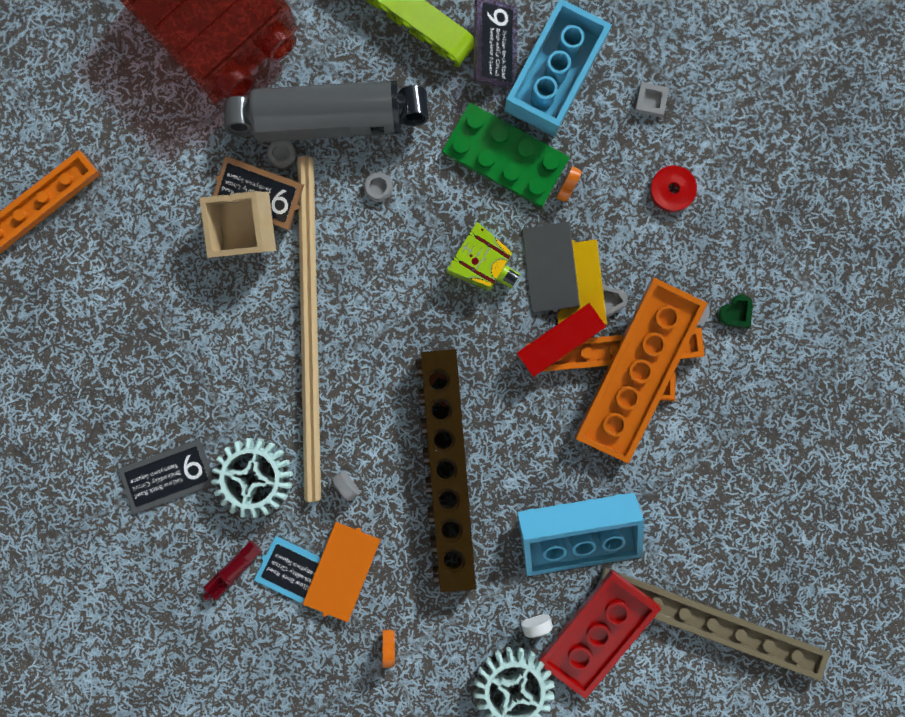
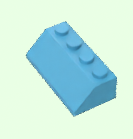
[517,493,644,576]

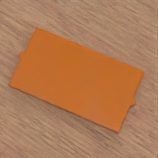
[303,522,381,622]

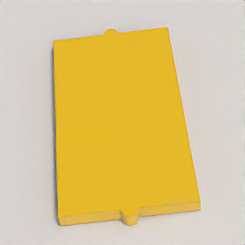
[557,239,607,325]

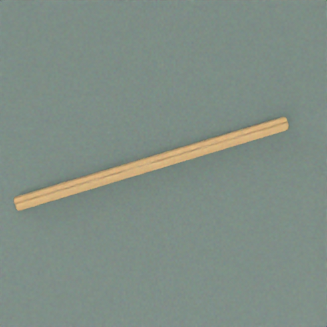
[297,156,321,502]

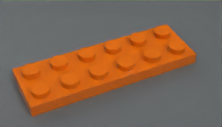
[574,277,708,464]

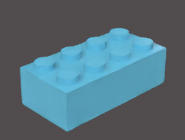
[504,0,612,137]

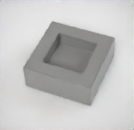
[634,82,669,118]

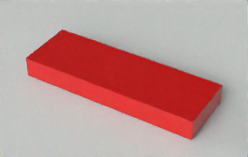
[516,303,606,377]

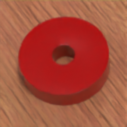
[649,165,697,213]

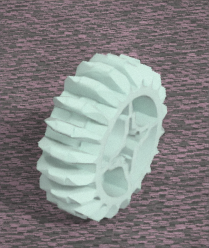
[211,438,293,518]
[474,647,555,717]

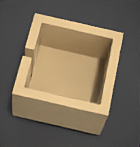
[199,191,276,258]

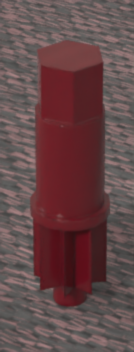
[202,541,263,601]

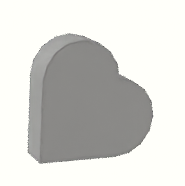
[603,284,628,318]

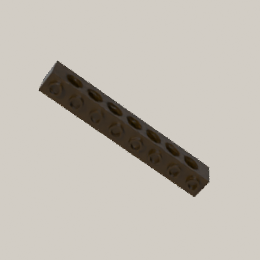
[416,349,476,593]

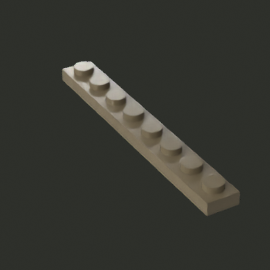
[597,567,830,681]

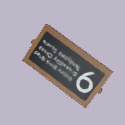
[213,156,304,230]

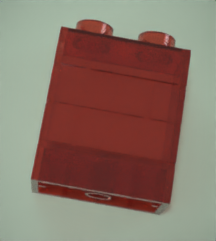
[117,0,298,105]

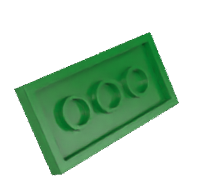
[442,103,570,208]

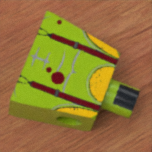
[447,222,520,291]

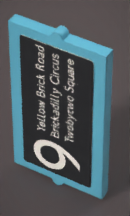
[254,536,333,618]

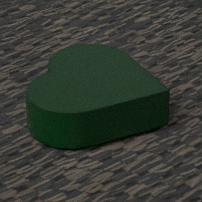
[716,294,753,329]

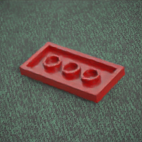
[538,569,661,699]

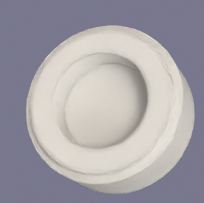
[521,614,553,638]

